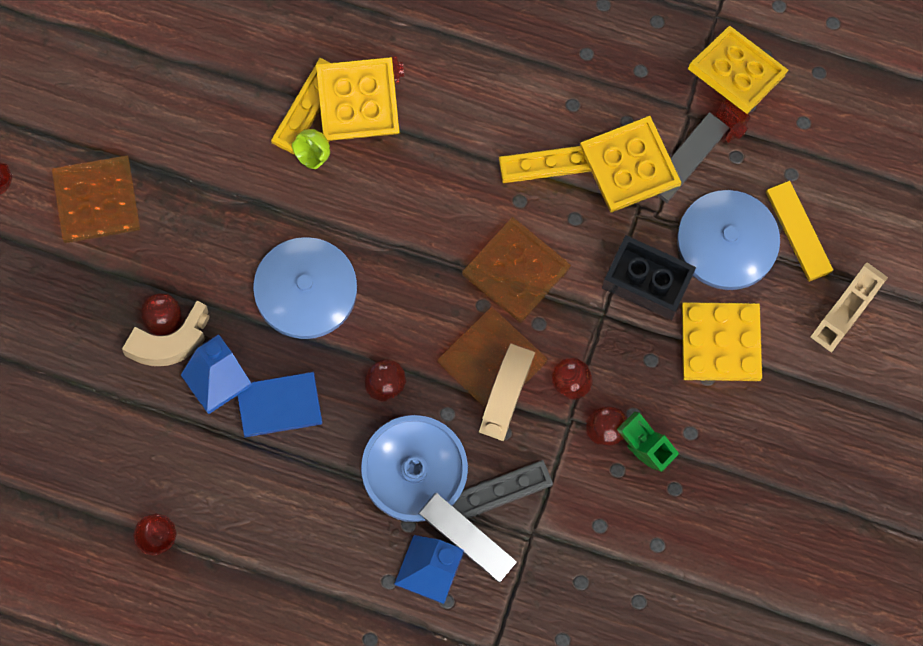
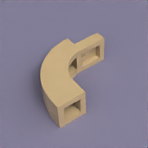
[811,263,888,353]
[122,301,209,366]
[479,343,535,441]

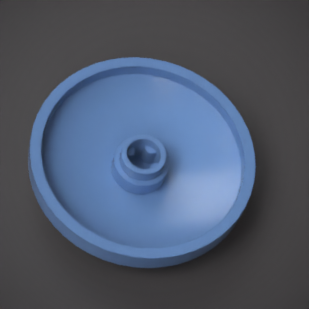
[677,190,780,290]
[253,237,357,339]
[361,415,468,522]

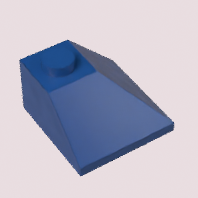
[181,335,252,414]
[394,535,464,604]

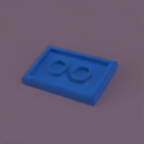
[238,372,322,437]

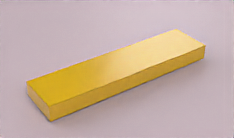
[271,58,330,154]
[499,146,591,183]
[766,181,833,282]

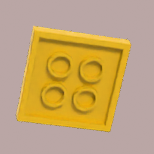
[688,26,788,114]
[316,57,400,141]
[580,116,681,213]
[681,303,762,381]

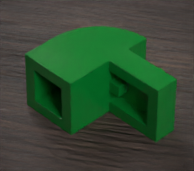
[617,411,679,472]

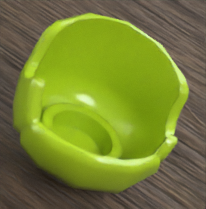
[292,129,330,169]

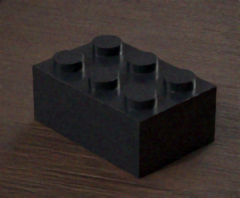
[602,235,696,321]

